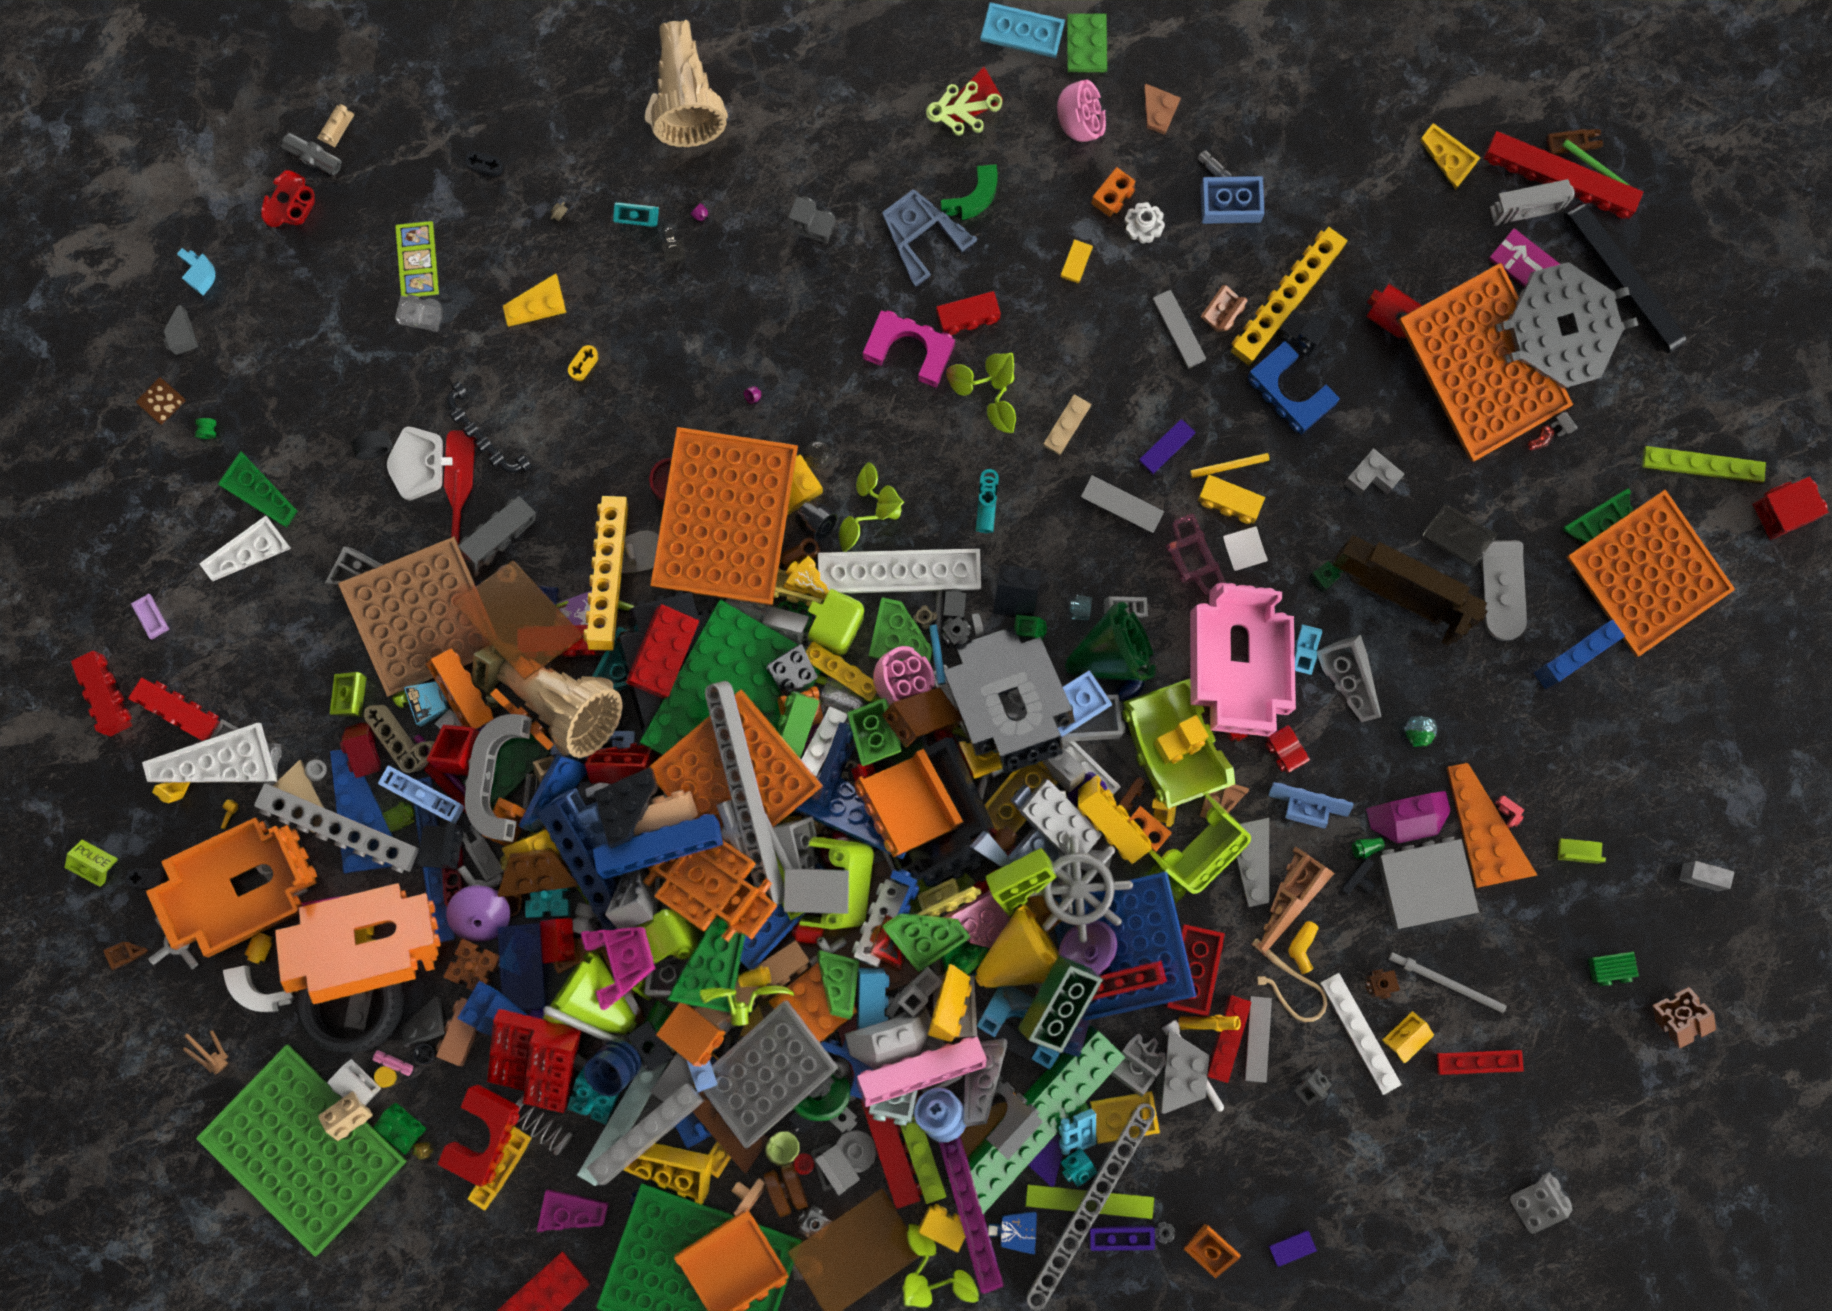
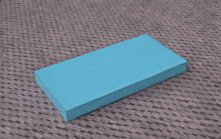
[980,2,1065,58]

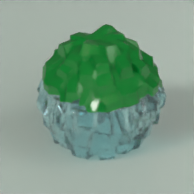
[1404,716,1437,747]

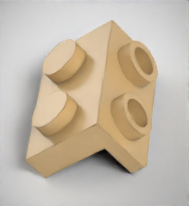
[318,1091,373,1141]

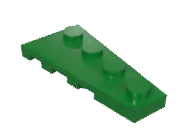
[218,452,298,528]

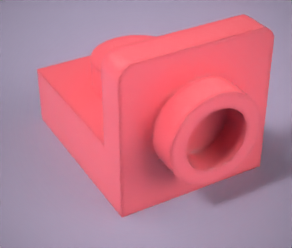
[1495,796,1524,828]

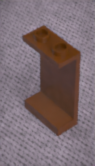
[882,687,962,748]

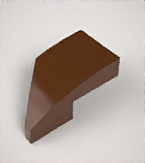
[103,941,148,970]

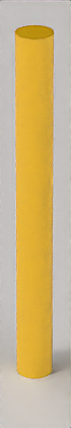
[1190,453,1270,478]

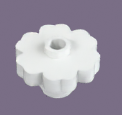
[1124,203,1165,243]

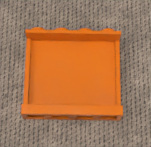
[674,1208,789,1311]

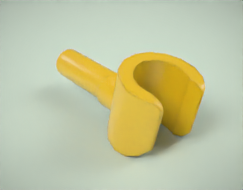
[221,799,239,829]

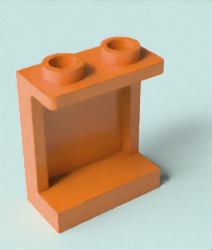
[656,1003,726,1067]

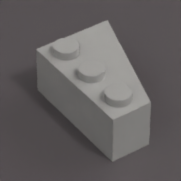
[325,547,383,585]
[605,868,654,929]

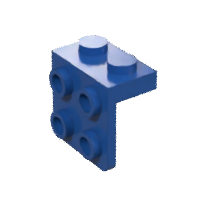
[890,869,919,915]

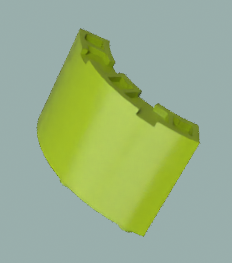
[1122,679,1235,809]

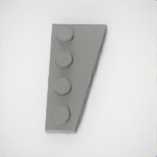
[1236,818,1269,907]

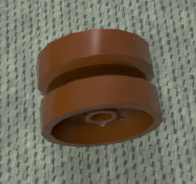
[764,1162,808,1218]

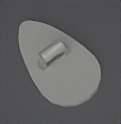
[604,530,659,574]

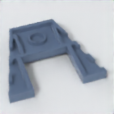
[882,189,977,287]
[970,785,1060,868]

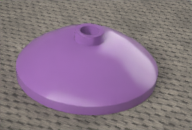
[446,886,510,942]
[1058,920,1117,975]

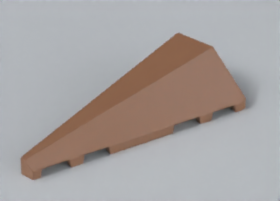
[1257,846,1335,952]

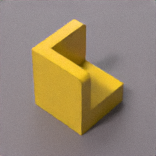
[1152,797,1176,827]

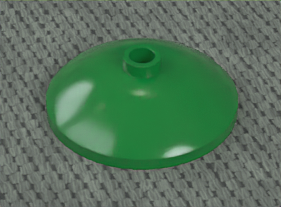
[793,1074,850,1121]

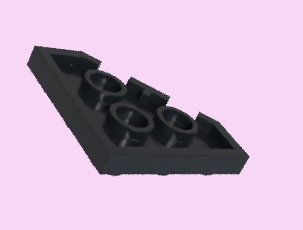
[594,767,658,849]

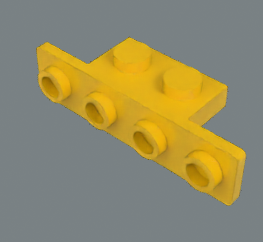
[805,642,877,702]

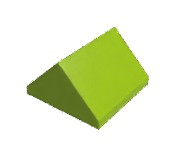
[330,672,367,717]

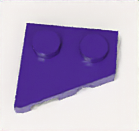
[1028,1133,1063,1187]

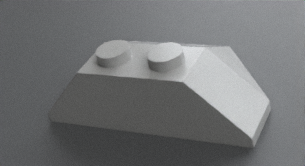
[845,1009,929,1070]

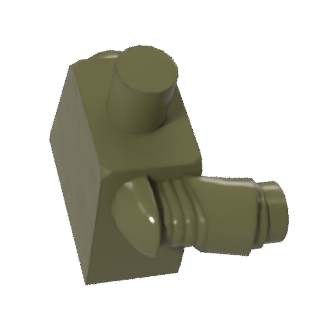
[472,639,522,708]

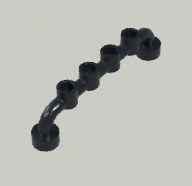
[447,381,531,473]

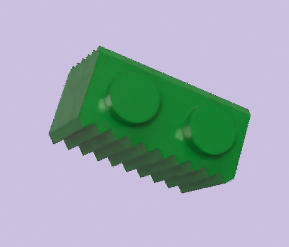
[1588,952,1639,986]

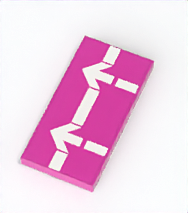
[1489,229,1560,288]

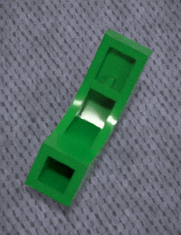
[941,164,998,220]

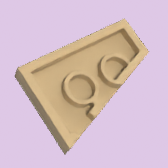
[273,760,324,833]

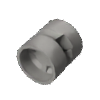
[572,902,599,934]

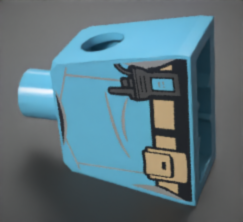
[404,682,449,727]

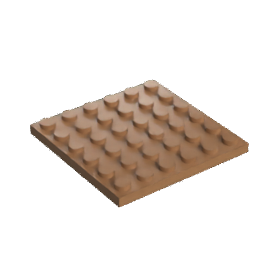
[338,536,498,697]

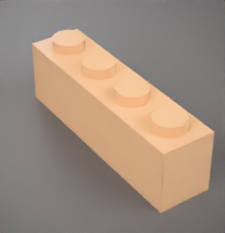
[633,790,698,836]

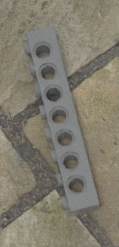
[254,783,419,873]

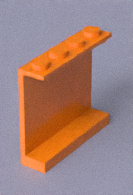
[854,749,963,857]

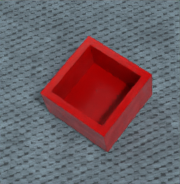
[427,724,480,776]

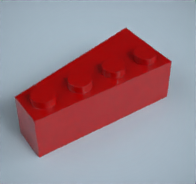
[128,677,220,741]

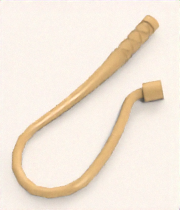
[1252,938,1328,1022]

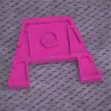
[581,927,655,1010]

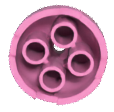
[1057,80,1106,142]
[873,646,935,705]

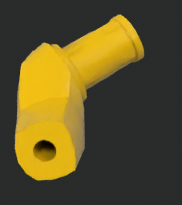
[1288,921,1318,974]

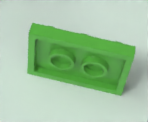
[1067,14,1107,72]

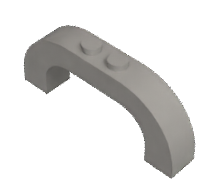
[465,714,532,842]

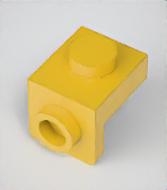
[152,782,190,804]

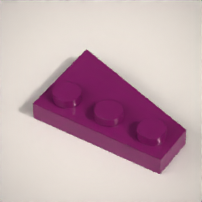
[537,1189,609,1232]

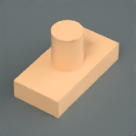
[731,1178,767,1215]

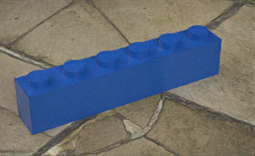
[593,814,723,879]

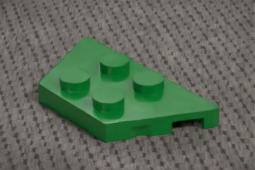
[1562,488,1633,544]

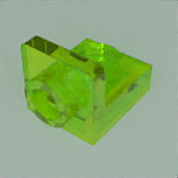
[382,801,415,832]

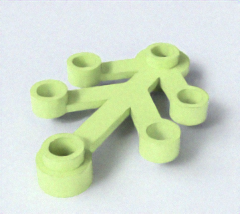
[926,81,1002,136]

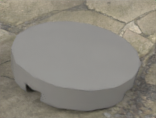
[836,1130,876,1173]

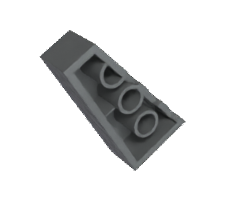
[458,496,536,578]

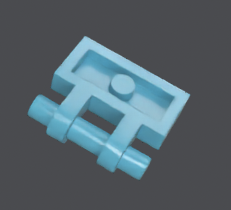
[1059,1109,1096,1155]

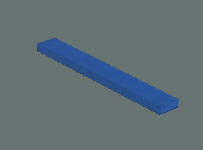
[413,777,456,943]

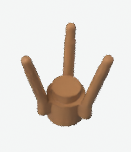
[183,1031,228,1075]

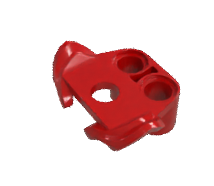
[261,170,315,227]

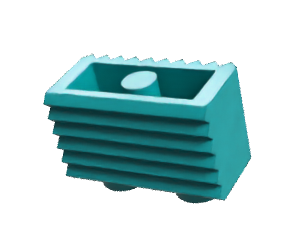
[613,202,659,227]

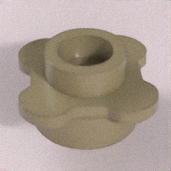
[550,202,568,221]
[913,605,938,629]

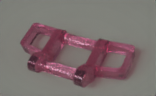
[1165,514,1226,595]

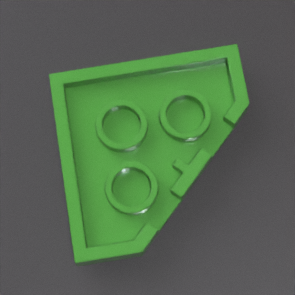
[869,597,933,667]
[883,913,971,972]

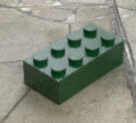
[462,733,552,811]
[1018,955,1103,1053]

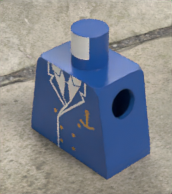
[988,1211,1037,1254]

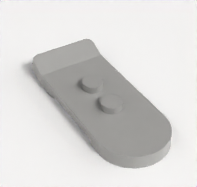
[1481,540,1527,641]

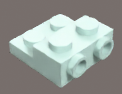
[869,1090,918,1126]

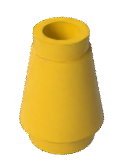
[738,965,771,987]

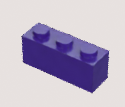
[1088,1226,1155,1251]

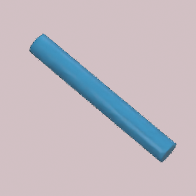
[929,625,946,685]

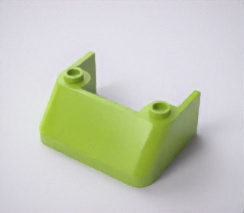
[1149,793,1251,894]
[800,837,874,929]
[632,909,705,1001]

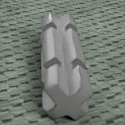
[1198,151,1232,177]

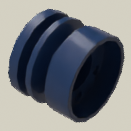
[584,1039,641,1097]

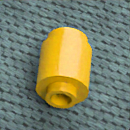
[245,933,272,964]

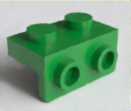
[373,1103,427,1155]

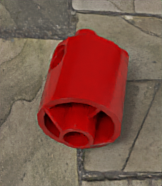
[1366,284,1423,339]

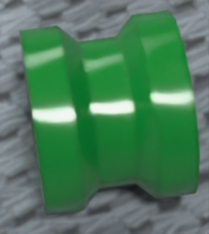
[195,418,216,439]

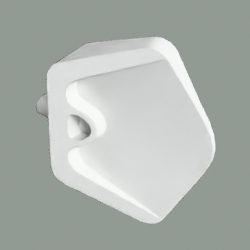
[387,427,453,500]

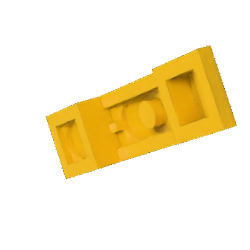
[468,1126,532,1211]

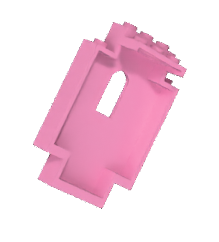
[1190,583,1296,737]

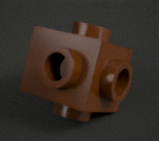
[1365,968,1400,1000]

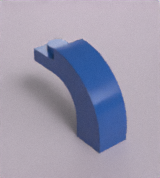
[821,1038,874,1099]

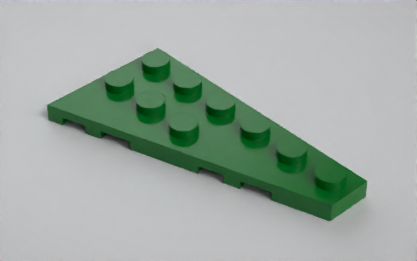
[667,885,754,1012]

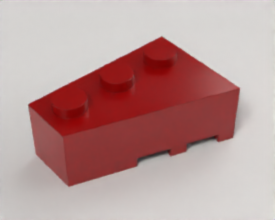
[585,743,660,784]

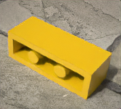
[1198,475,1265,524]

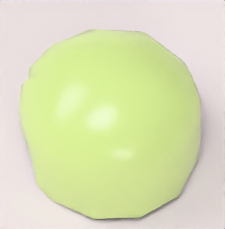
[765,1131,799,1166]

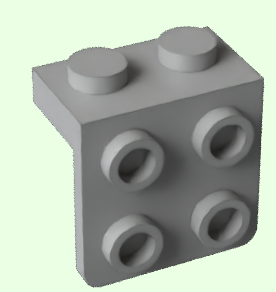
[1510,1172,1573,1234]

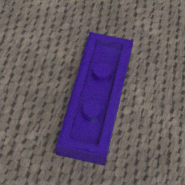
[1139,419,1196,475]

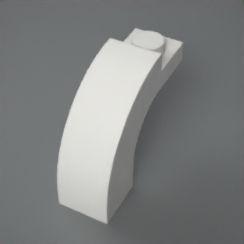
[223,966,297,1012]

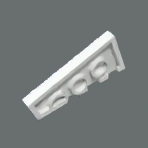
[200,516,291,581]

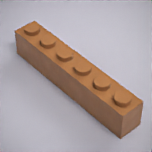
[694,940,810,1029]

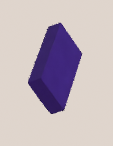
[1269,1230,1317,1267]

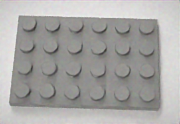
[703,1000,838,1149]

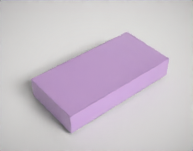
[131,594,169,639]

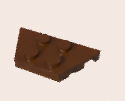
[497,848,578,897]

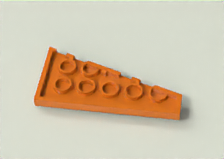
[1446,763,1537,888]

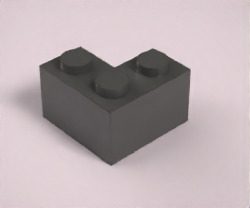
[789,196,835,244]

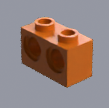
[1091,167,1135,217]
[1128,806,1172,853]

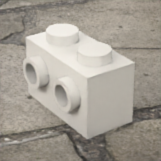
[327,1059,381,1105]

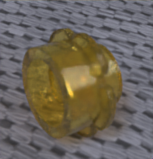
[412,1142,433,1159]

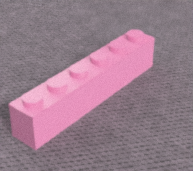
[857,1037,987,1107]

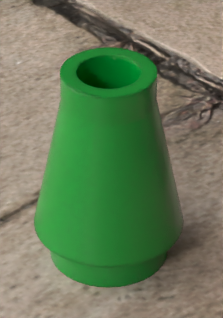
[1352,837,1385,859]

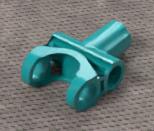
[976,469,999,533]

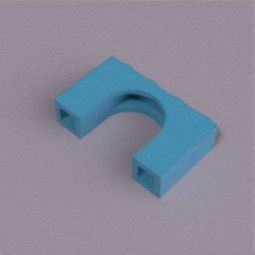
[977,986,1060,1069]

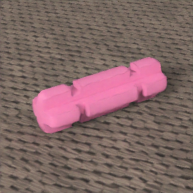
[373,1050,414,1076]

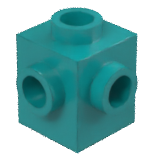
[1060,1148,1098,1187]

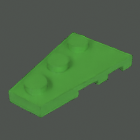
[817,950,859,1019]

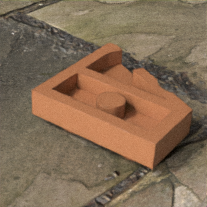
[1144,84,1181,135]
[1199,784,1249,819]

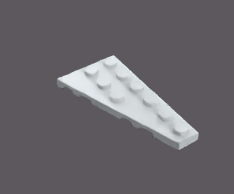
[142,722,277,783]

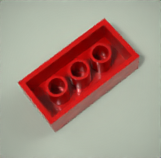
[626,604,699,699]
[1165,924,1225,1016]

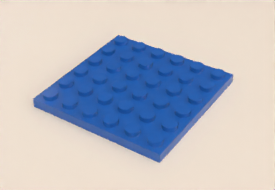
[1051,872,1196,1021]

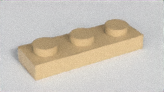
[1043,394,1091,456]

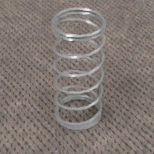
[516,1096,573,1156]

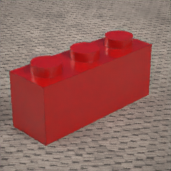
[936,291,1001,335]

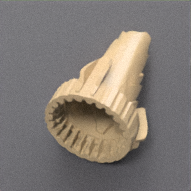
[645,20,728,147]
[497,657,623,758]

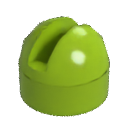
[392,690,409,707]

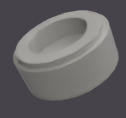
[304,760,327,781]

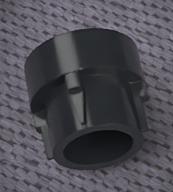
[796,499,838,542]

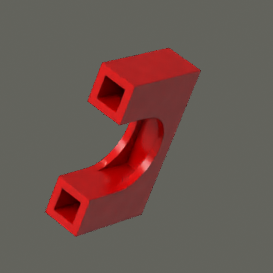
[438,1084,520,1187]

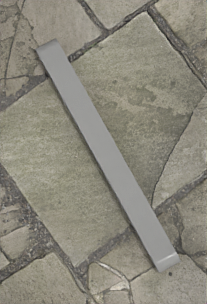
[705,681,785,905]
[1026,1103,1155,1310]

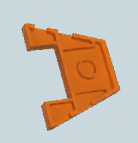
[490,689,554,750]

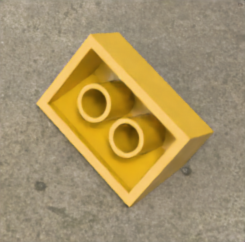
[927,964,972,1042]

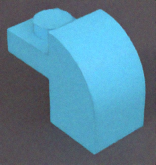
[177,248,215,295]
[1294,625,1322,675]

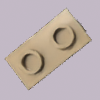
[318,104,354,147]

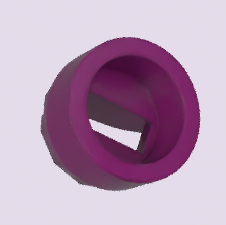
[690,203,708,221]
[744,386,761,404]

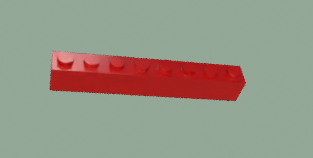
[1483,131,1644,219]

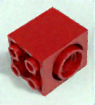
[1752,476,1829,540]

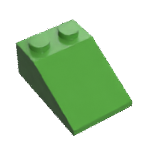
[847,698,901,766]

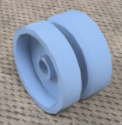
[914,1088,966,1142]

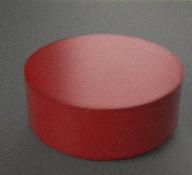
[793,1153,814,1175]

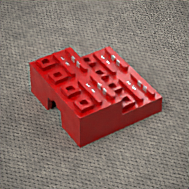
[487,1009,581,1113]

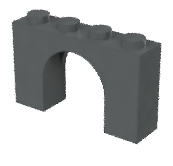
[958,1075,1043,1160]

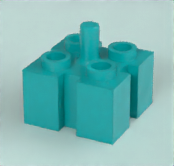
[525,887,571,919]
[567,1063,620,1125]

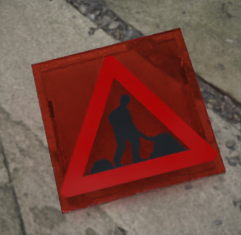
[869,914,905,969]

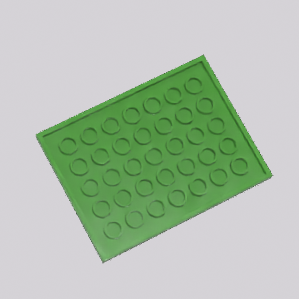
[196,1044,407,1257]

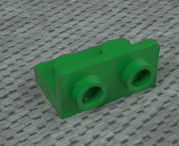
[942,941,988,975]

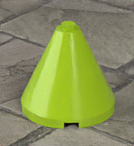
[543,950,637,1035]

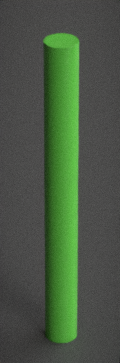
[1562,139,1630,186]

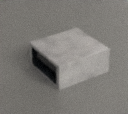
[1679,861,1734,891]

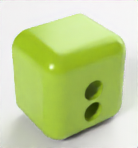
[808,588,864,655]

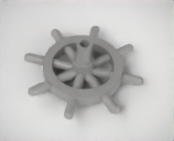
[1030,834,1133,943]

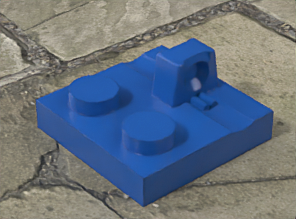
[675,1112,712,1149]

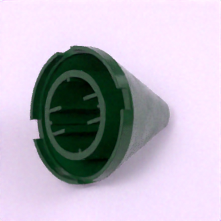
[1065,602,1156,681]

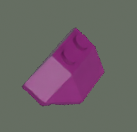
[1366,791,1451,844]

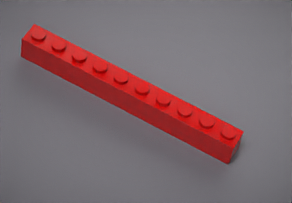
[837,1003,923,1209]

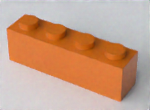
[426,648,494,729]

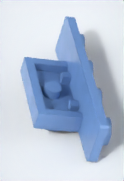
[1268,782,1353,829]

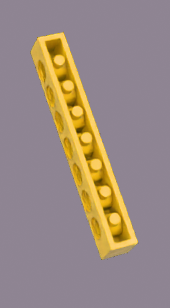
[1231,227,1348,366]
[584,496,628,650]

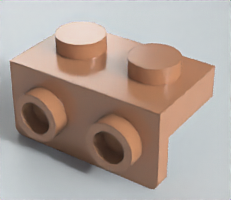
[1201,285,1248,332]

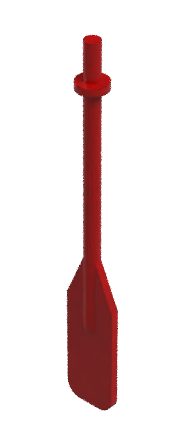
[444,430,475,546]

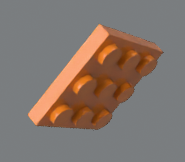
[769,963,858,1043]

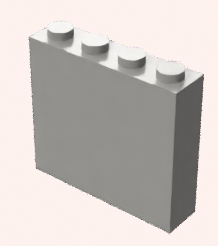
[1377,837,1479,930]

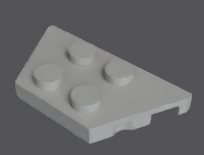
[1161,1031,1209,1113]

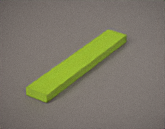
[1026,1184,1154,1219]

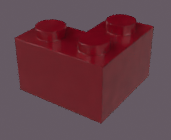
[340,721,381,778]

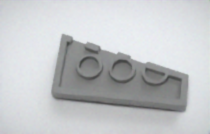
[964,1038,1008,1126]

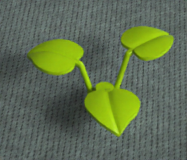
[946,353,1016,433]
[839,462,904,552]
[700,972,794,1025]
[903,1224,979,1308]

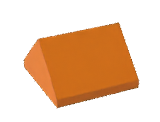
[1184,1224,1241,1278]

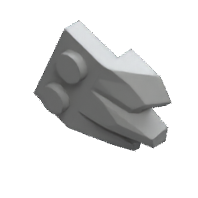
[1111,1034,1165,1097]

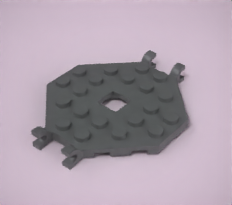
[1494,262,1638,389]

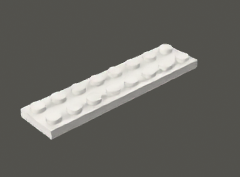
[818,549,981,593]

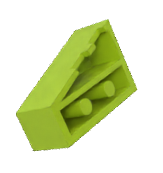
[986,848,1056,917]

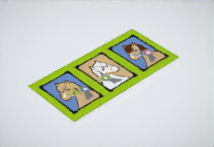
[395,221,439,298]

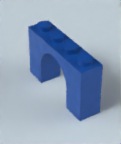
[1248,341,1340,435]
[1534,619,1625,689]

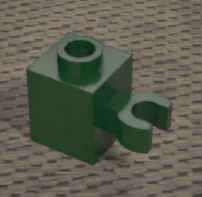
[1309,561,1344,593]

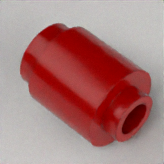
[792,921,824,944]

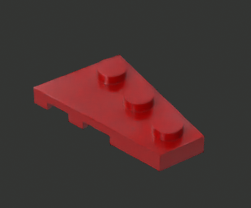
[946,67,1003,123]

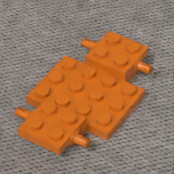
[643,841,777,942]

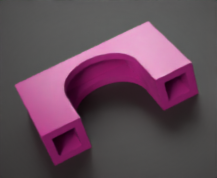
[863,310,955,388]

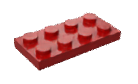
[497,1252,590,1311]

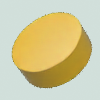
[374,1066,397,1088]

